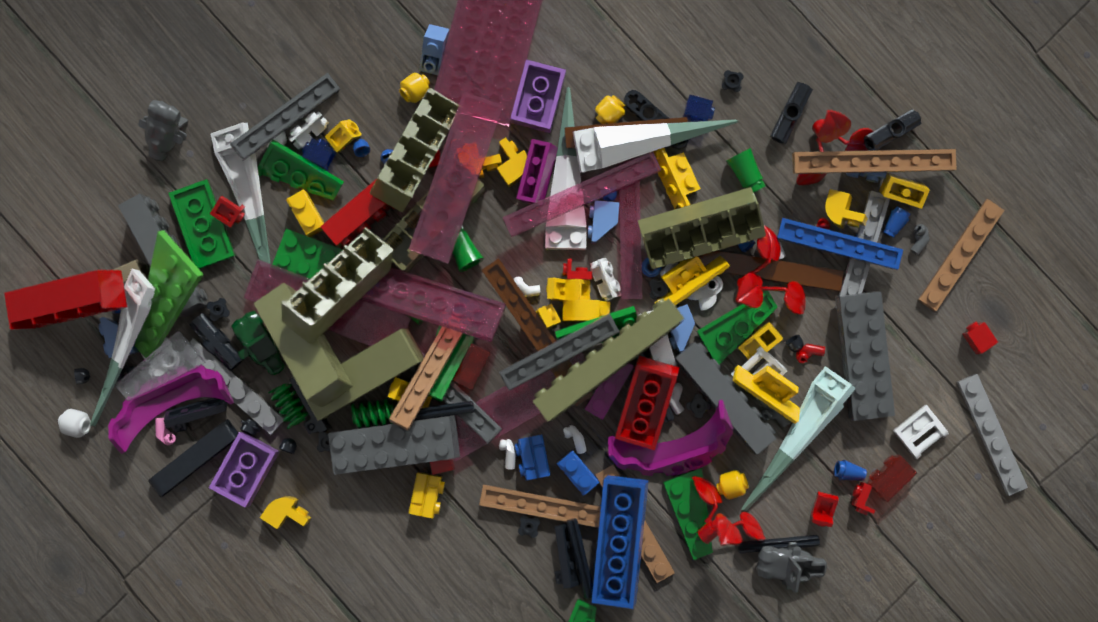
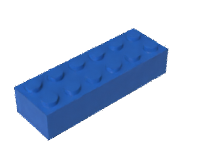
[592,475,649,609]

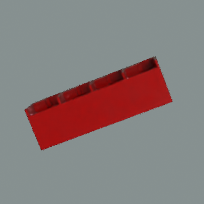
[4,270,127,330]

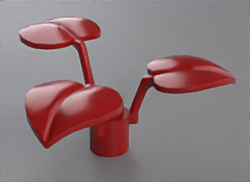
[796,110,873,185]
[735,226,806,315]
[691,476,766,546]

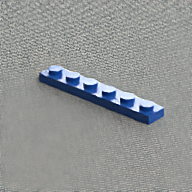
[777,218,903,270]

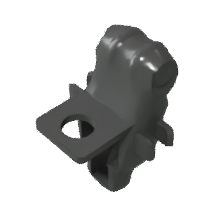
[138,100,188,161]
[756,542,827,593]

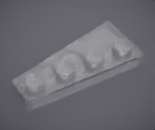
[115,331,206,401]

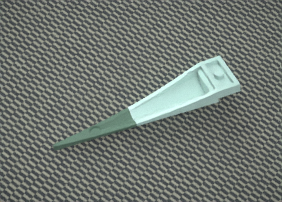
[742,366,856,512]

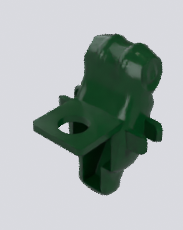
[231,310,285,376]

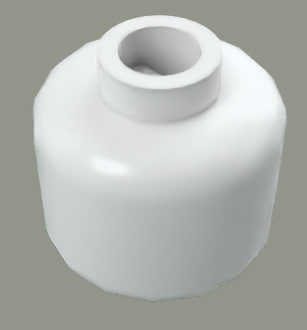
[58,409,91,438]

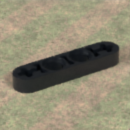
[624,90,689,150]

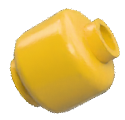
[399,73,430,103]
[595,95,625,124]
[716,470,749,500]

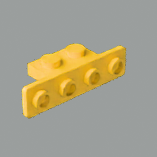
[649,148,700,210]
[654,256,730,305]
[733,365,800,424]

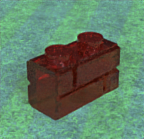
[453,344,491,390]
[867,454,917,502]

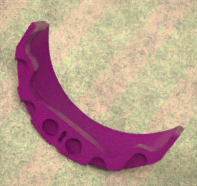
[108,365,234,454]
[608,399,733,476]

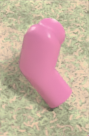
[155,418,176,445]

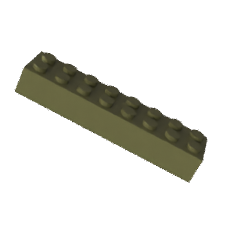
[533,298,685,423]

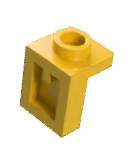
[325,119,362,152]

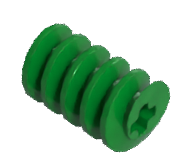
[268,383,309,429]
[351,399,395,429]

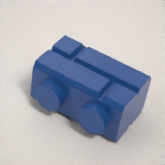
[515,434,550,480]
[557,450,599,496]

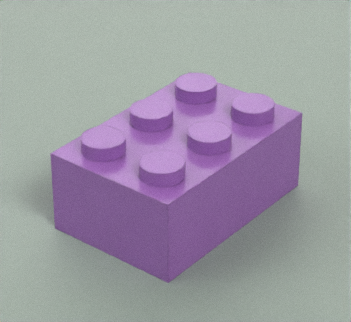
[510,60,566,133]
[209,432,280,508]

